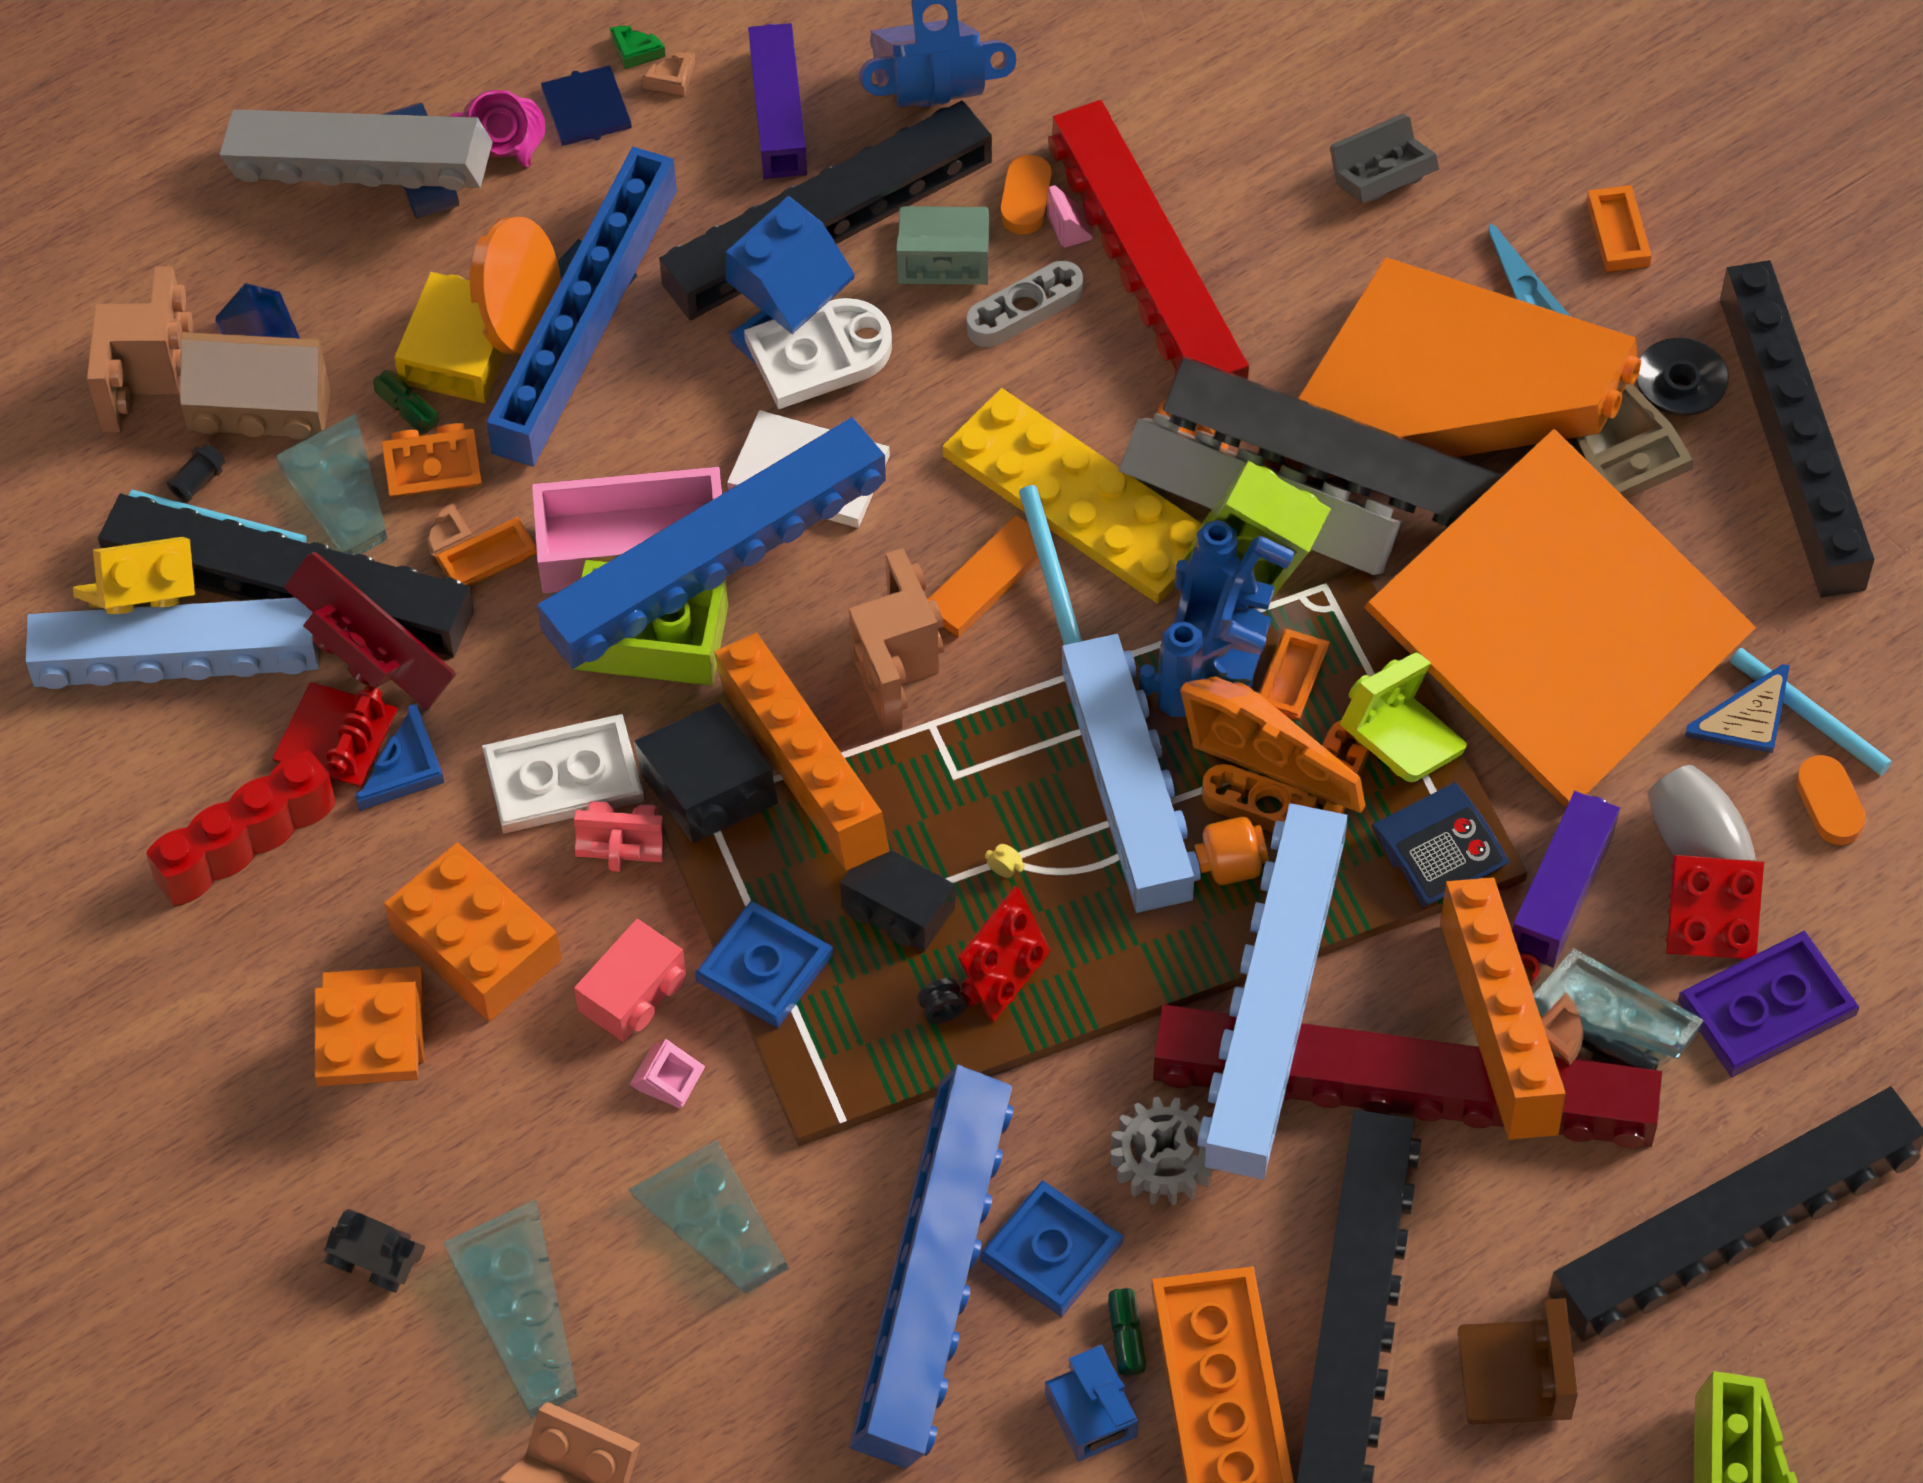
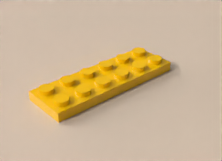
[942,388,1202,604]

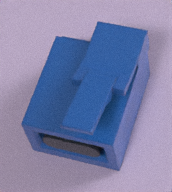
[1045,1345,1138,1462]

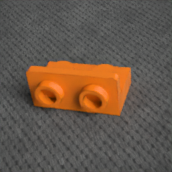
[382,423,482,499]

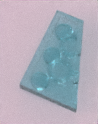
[276,413,388,555]
[1533,948,1704,1059]
[628,1140,789,1294]

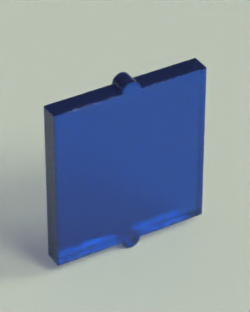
[541,65,632,146]

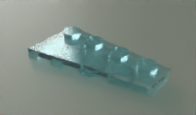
[443,1199,578,1418]

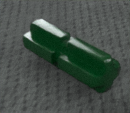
[373,370,439,433]
[1108,1288,1146,1376]

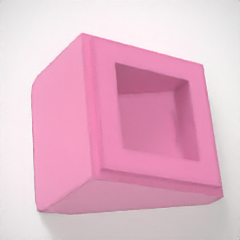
[1047,185,1093,248]
[630,1039,705,1108]

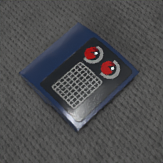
[1371,782,1510,908]

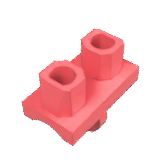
[574,801,664,872]

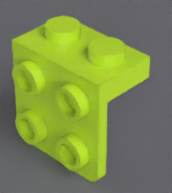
[1339,652,1467,782]

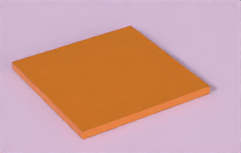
[1364,429,1756,808]

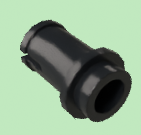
[166,444,225,503]

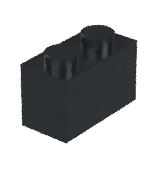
[840,849,956,952]

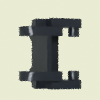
[323,1209,425,1293]

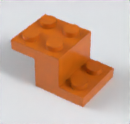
[315,966,424,1087]

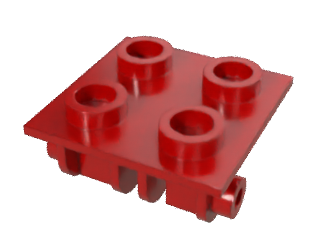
[272,681,398,787]
[1665,854,1764,959]
[957,886,1051,1022]

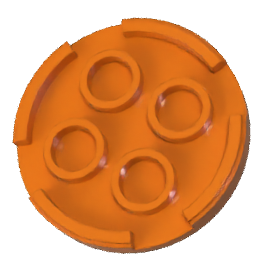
[470,217,561,355]

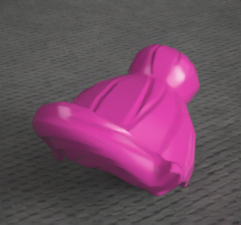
[450,90,545,168]

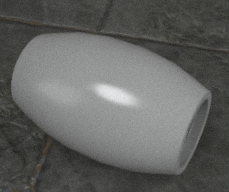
[1648,765,1756,861]

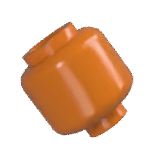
[1194,817,1269,885]

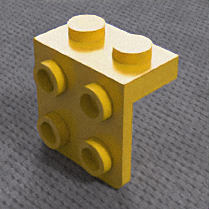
[73,537,195,614]

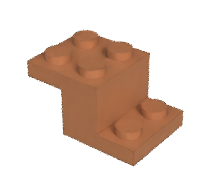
[87,266,193,432]
[849,548,944,734]
[498,1402,640,1483]

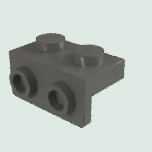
[1330,113,1439,203]

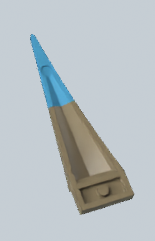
[1489,224,1693,499]

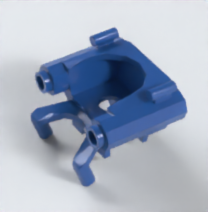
[1139,521,1294,717]

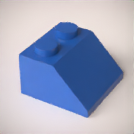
[726,196,855,335]

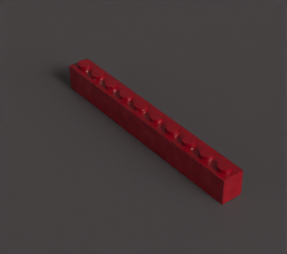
[1153,1005,1663,1149]

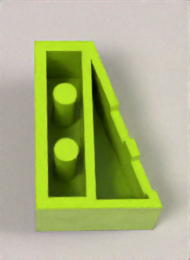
[1694,1371,1798,1483]

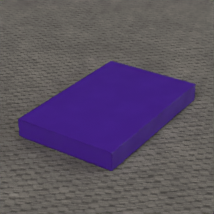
[1678,930,1859,1078]

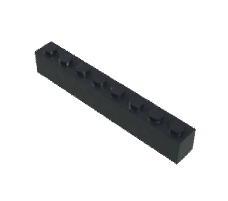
[659,100,992,321]
[1720,260,1875,598]
[1163,355,1504,527]
[98,494,474,657]
[1548,1086,1923,1342]
[1297,1110,1422,1483]

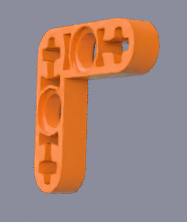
[1202,720,1369,833]

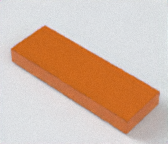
[927,515,1039,638]

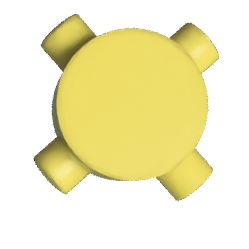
[985,844,1025,878]

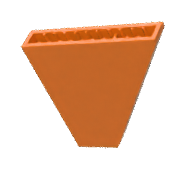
[1264,257,1642,481]

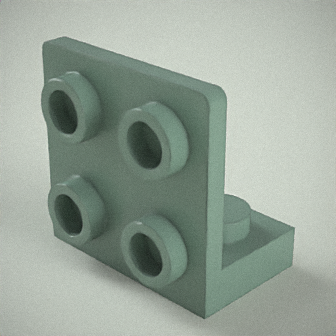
[897,206,989,285]

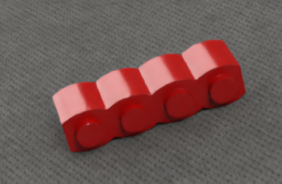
[146,750,336,906]

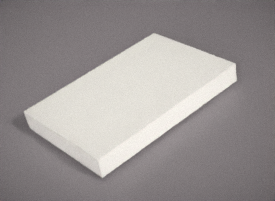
[727,410,890,528]
[482,714,644,834]

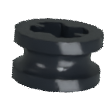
[917,978,968,1024]

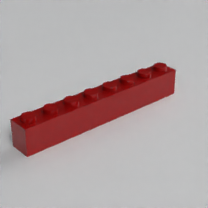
[1048,99,1249,379]

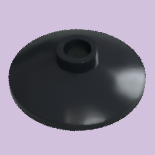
[1636,338,1728,416]

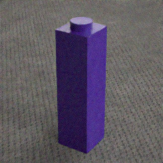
[748,23,807,179]
[1512,791,1620,968]

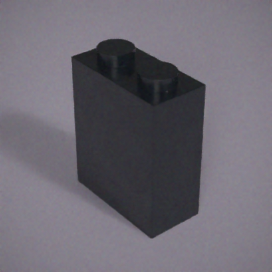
[634,702,778,843]

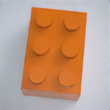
[384,842,562,1022]

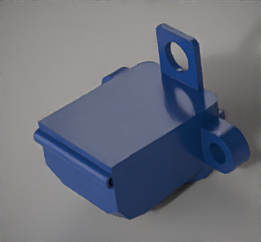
[859,0,1016,107]

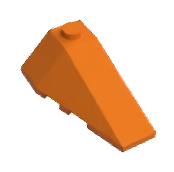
[1180,677,1366,813]

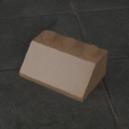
[180,332,331,439]

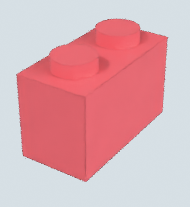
[574,918,686,1043]

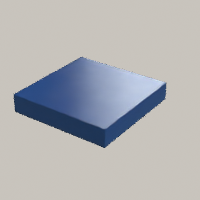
[695,900,833,1029]
[980,1180,1123,1317]

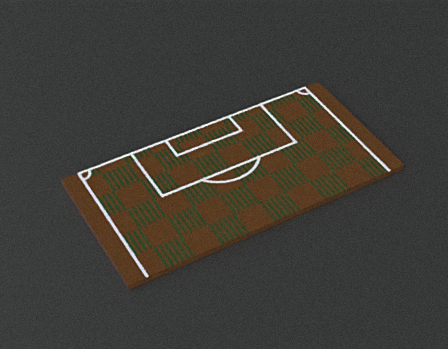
[661,570,1528,1146]

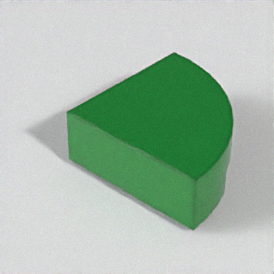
[609,26,666,69]

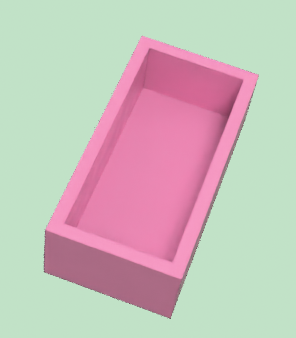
[532,467,730,593]

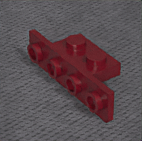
[284,552,456,710]

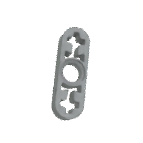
[967,261,1083,347]

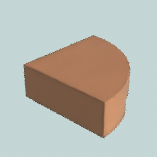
[641,52,696,96]
[427,503,474,565]
[1541,993,1583,1066]

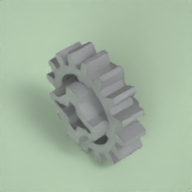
[1110,1097,1215,1205]

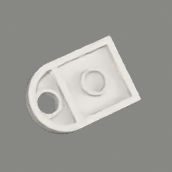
[744,298,892,409]

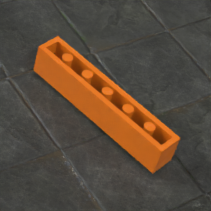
[714,632,890,871]
[1440,877,1566,1140]

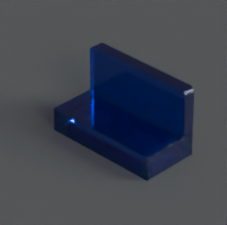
[215,283,300,339]

